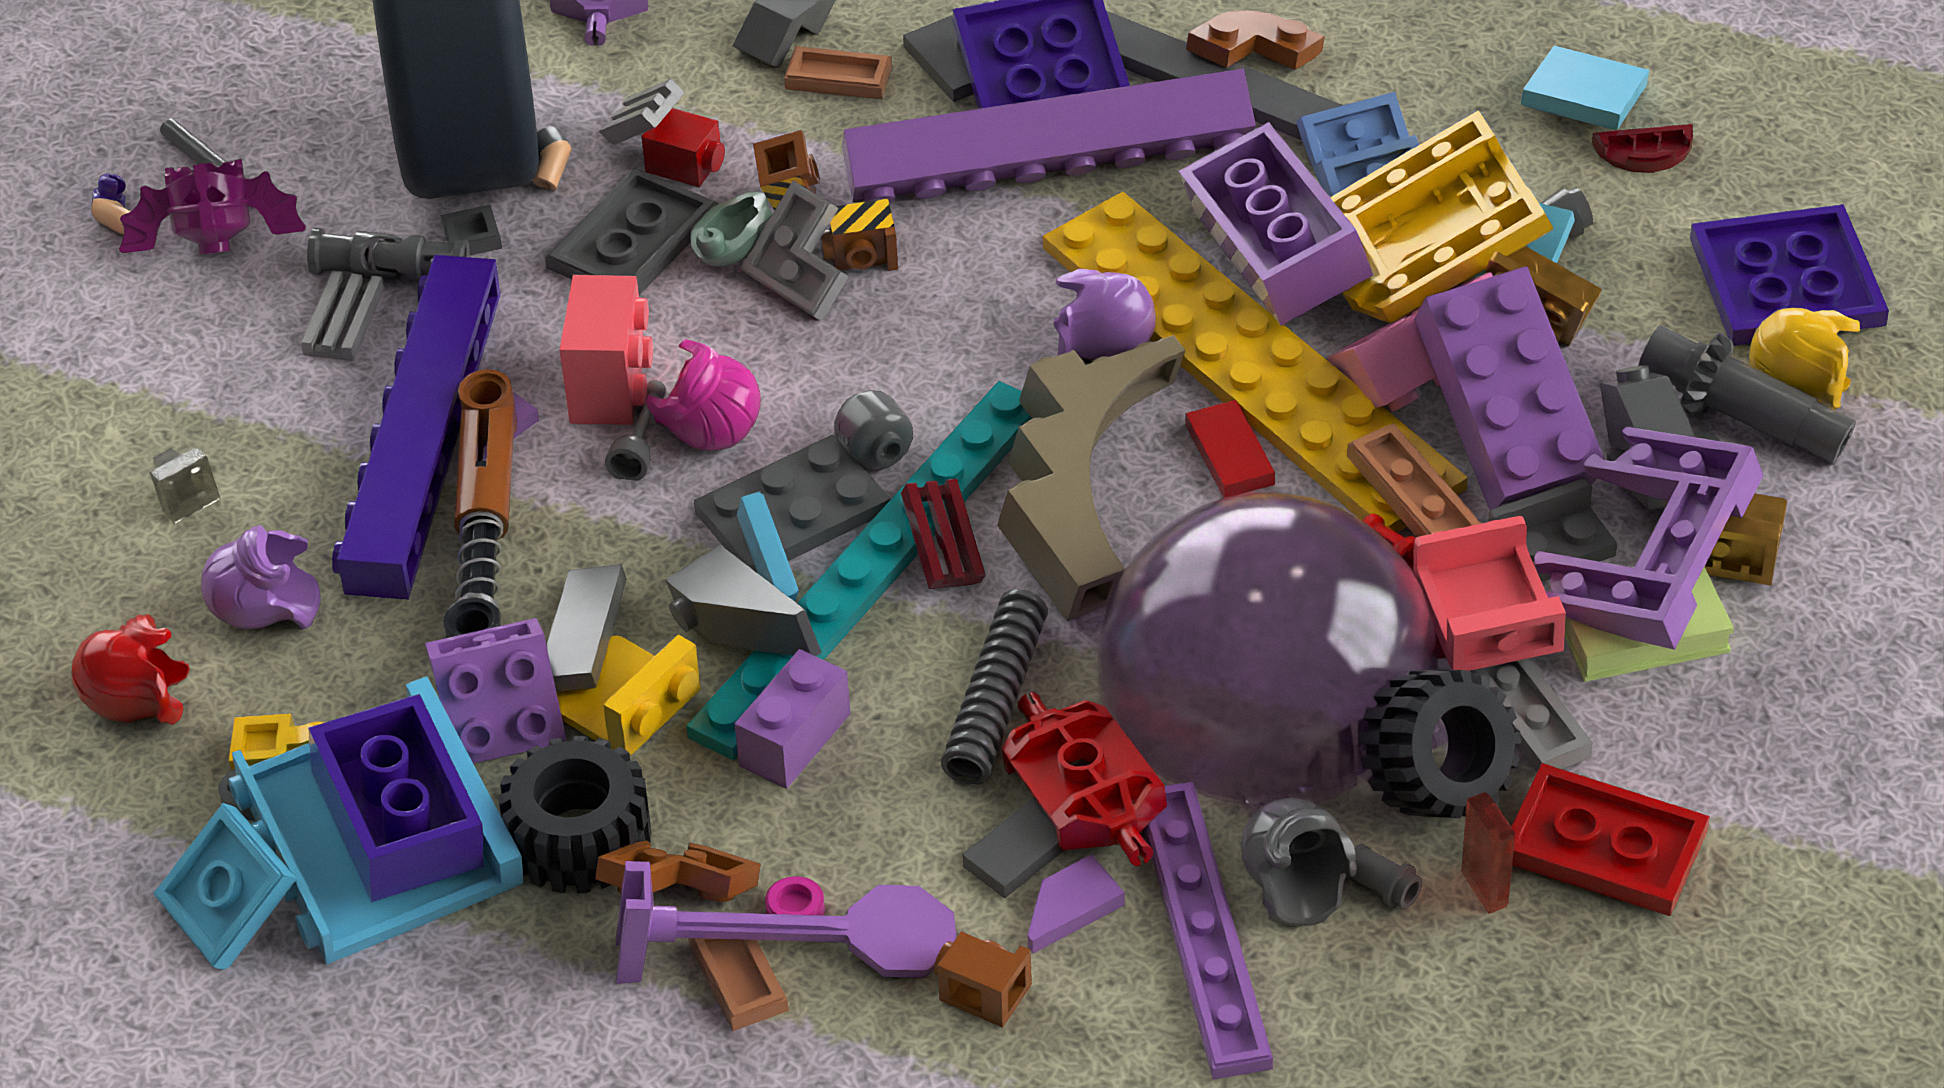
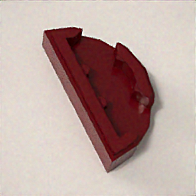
[1592,124,1693,173]

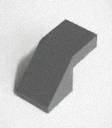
[732,0,836,68]

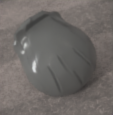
[1241,798,1357,927]

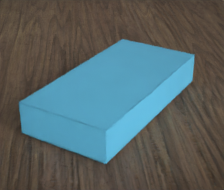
[737,491,799,602]

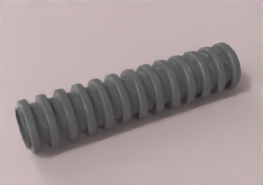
[941,589,1048,785]

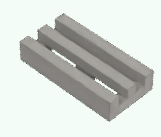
[599,79,685,145]
[301,271,384,361]

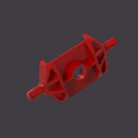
[1002,692,1167,866]

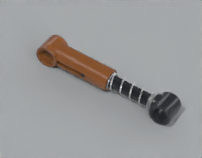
[443,369,518,638]

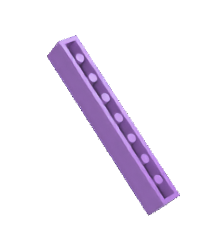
[842,69,1256,203]

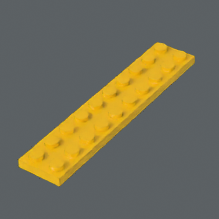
[1043,191,1468,533]

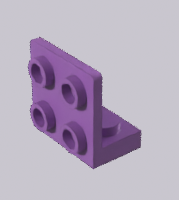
[425,618,566,764]

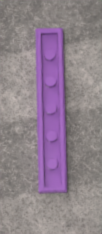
[1144,781,1273,1079]

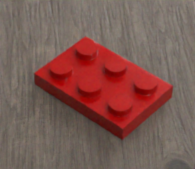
[1500,763,1710,916]

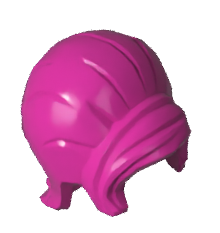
[646,339,761,451]

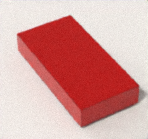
[1185,400,1275,499]

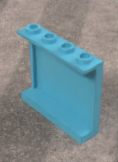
[228,676,524,964]

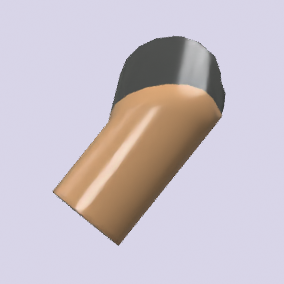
[533,127,572,191]

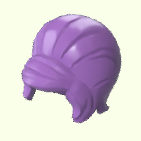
[1054,269,1156,360]
[201,525,321,630]

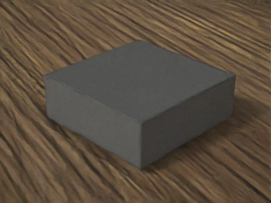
[440,205,502,256]

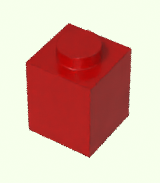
[641,108,725,188]

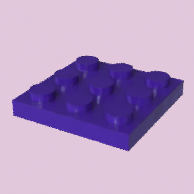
[952,0,1130,109]
[1690,204,1889,346]

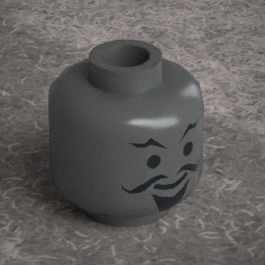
[834,390,913,470]

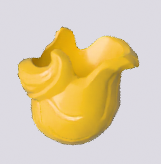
[1749,308,1860,410]

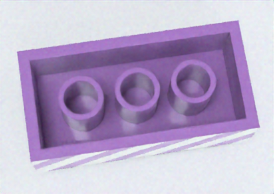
[1179,122,1373,326]

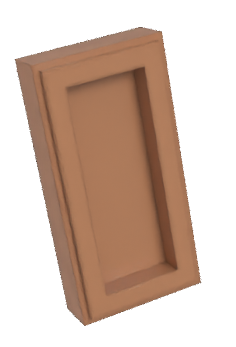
[784,46,892,99]
[688,938,789,1031]

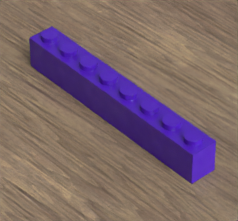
[332,255,501,600]

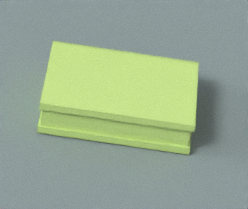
[1564,566,1734,682]

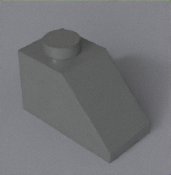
[1600,366,1695,451]

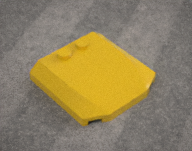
[1330,110,1554,323]

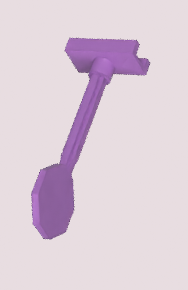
[616,861,956,984]

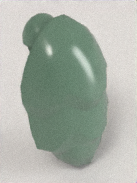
[690,192,772,267]

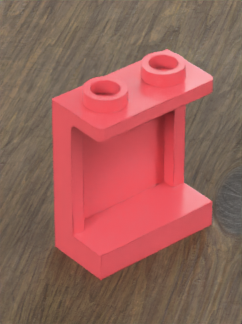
[1413,516,1566,671]

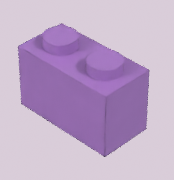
[735,649,851,789]

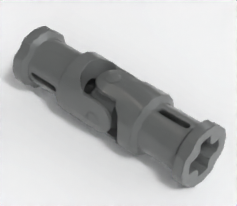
[307,228,470,282]

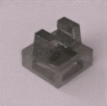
[150,447,221,524]

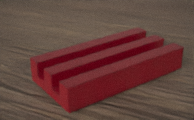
[901,479,986,589]

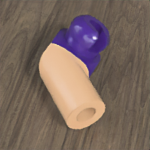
[91,173,131,236]

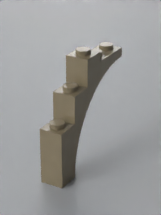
[997,335,1185,621]

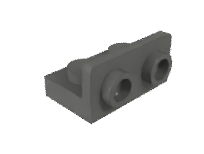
[1488,478,1617,582]

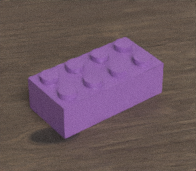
[1414,266,1605,511]

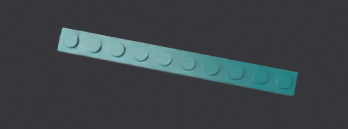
[686,380,1032,761]

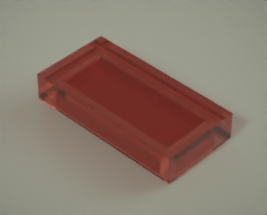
[1461,792,1515,914]

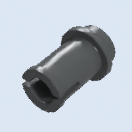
[1346,844,1423,909]

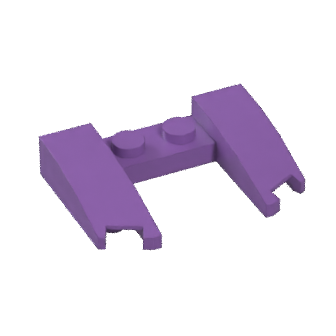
[1534,427,1764,650]

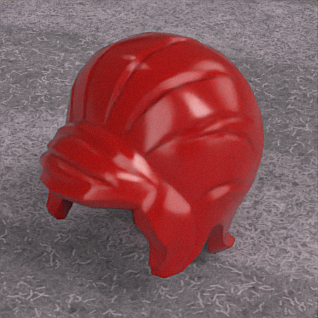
[71,614,190,725]

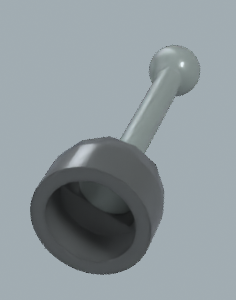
[605,380,666,481]

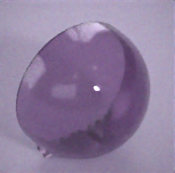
[1097,492,1448,817]

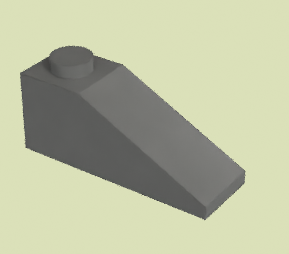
[665,545,822,656]

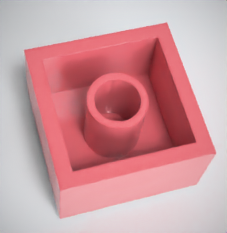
[559,275,653,425]

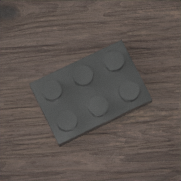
[694,434,891,573]

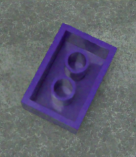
[308,694,483,903]

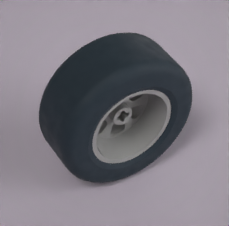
[372,0,539,199]

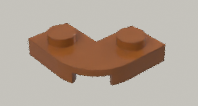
[1186,10,1325,70]
[596,841,761,902]

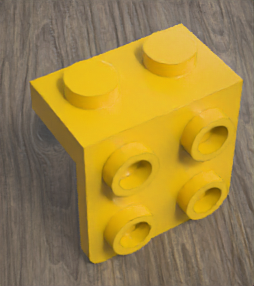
[556,634,701,756]

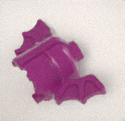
[119,159,306,254]

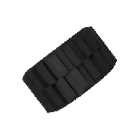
[1359,670,1521,818]
[499,736,652,894]

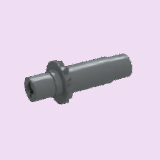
[1638,325,1856,465]

